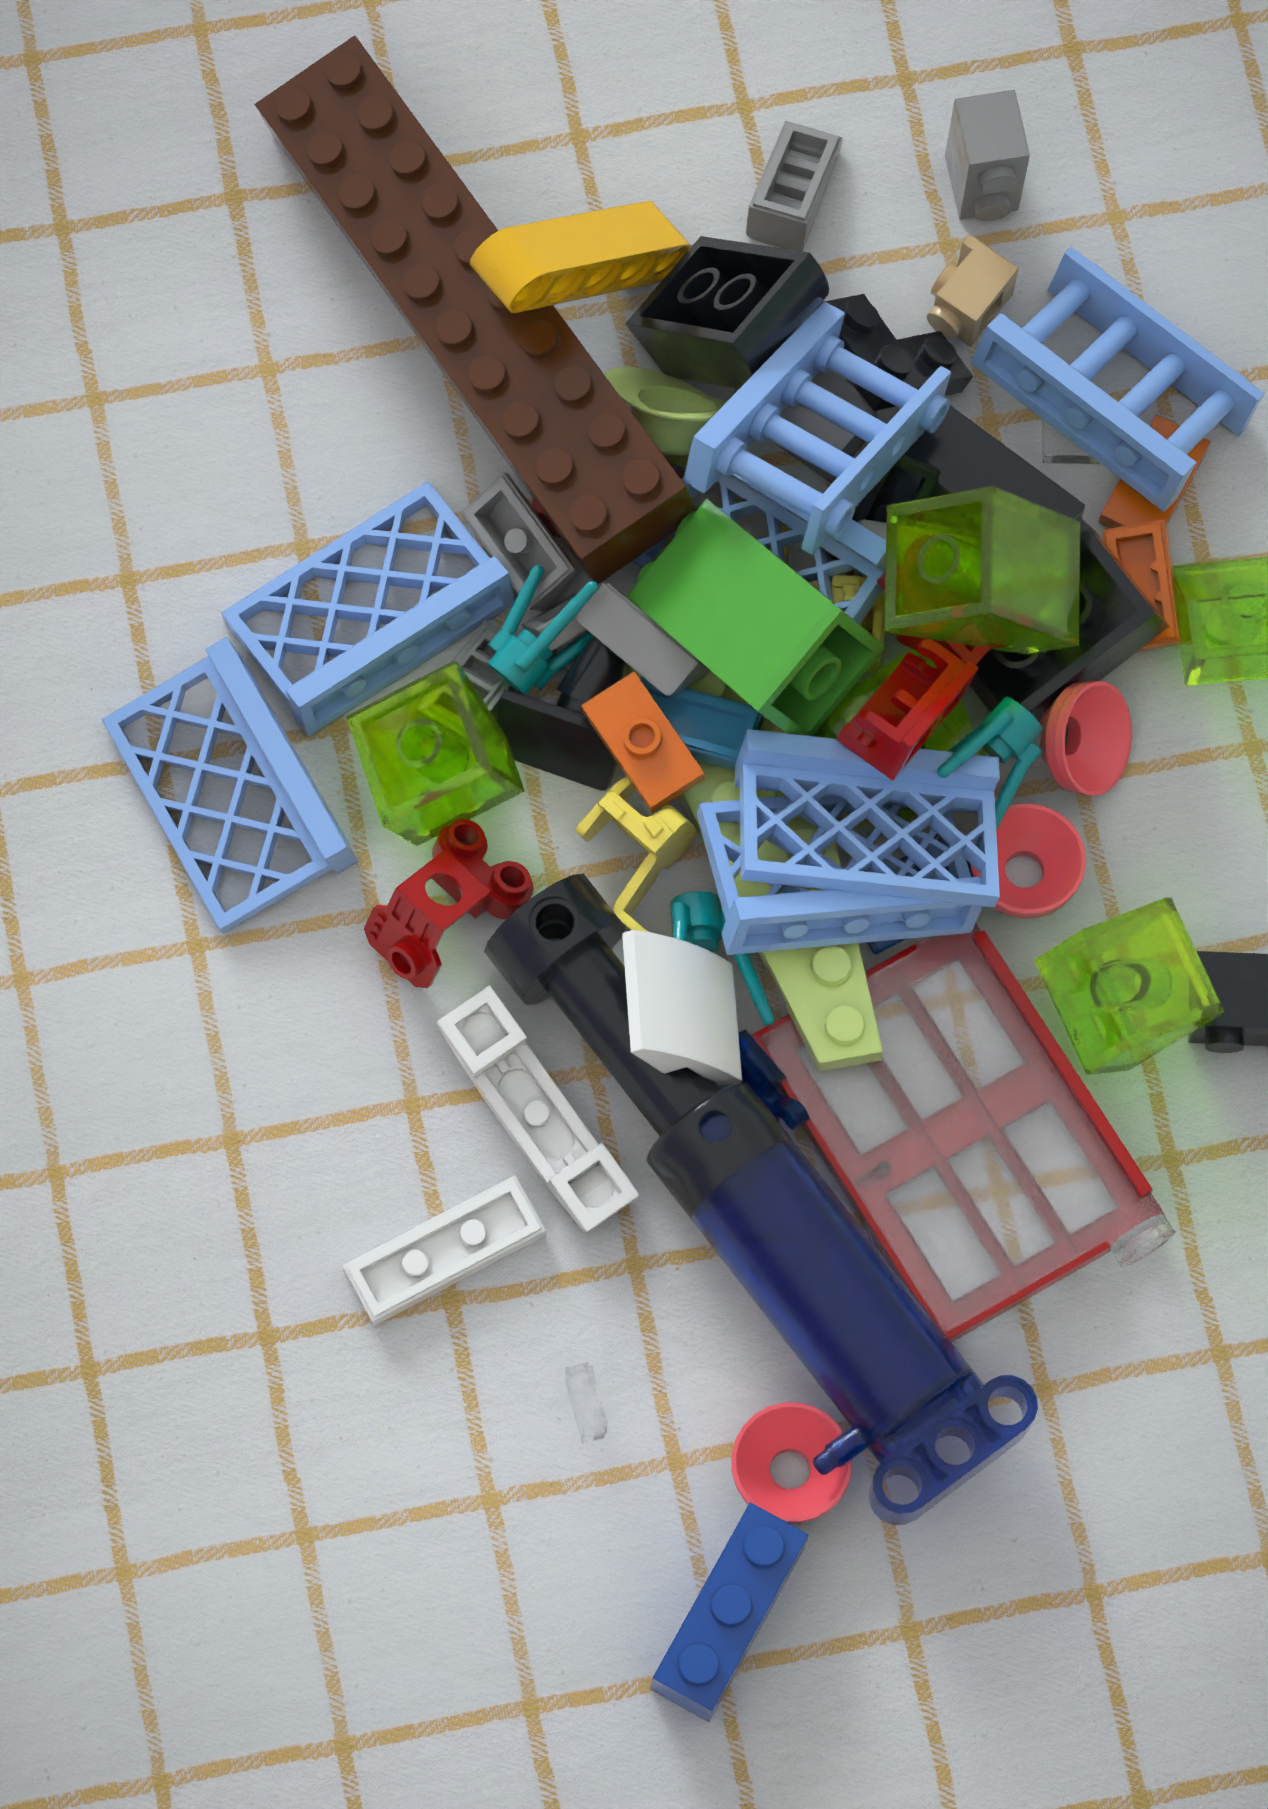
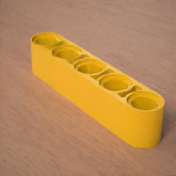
[470,201,692,313]

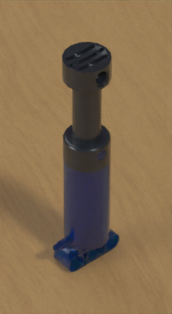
[484,873,1038,1525]

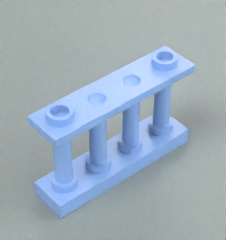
[971,247,1265,512]
[683,301,951,555]

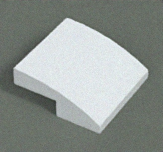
[622,930,742,1088]

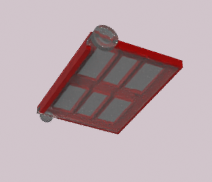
[750,923,1175,1348]

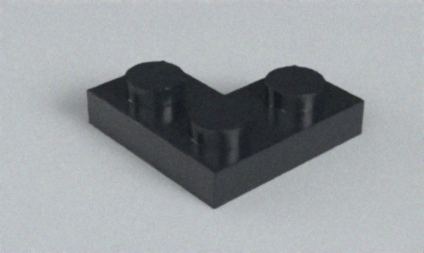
[819,294,973,411]

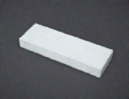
[342,1175,546,1327]

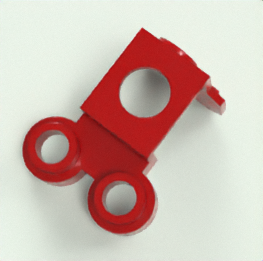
[364,819,534,988]

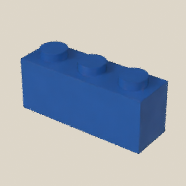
[651,1502,809,1722]

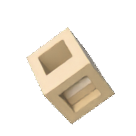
[926,234,1019,347]

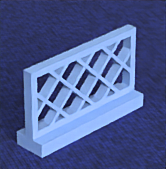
[633,446,902,625]
[221,481,515,737]
[101,637,359,934]
[735,729,1000,908]
[697,796,983,955]

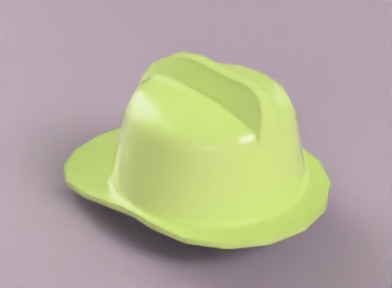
[604,367,726,468]

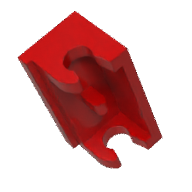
[836,638,979,781]

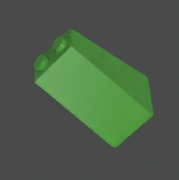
[626,498,886,736]

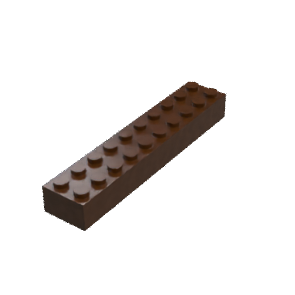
[254,35,697,584]

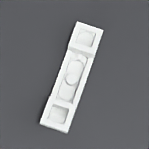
[436,985,640,1234]

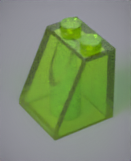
[884,486,1080,654]

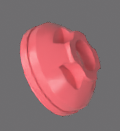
[1039,680,1132,796]
[970,803,1086,919]
[731,1402,852,1524]

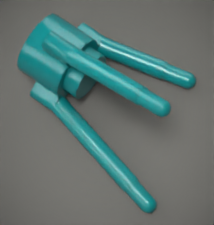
[487,565,598,695]
[937,697,1043,848]
[670,891,775,1026]

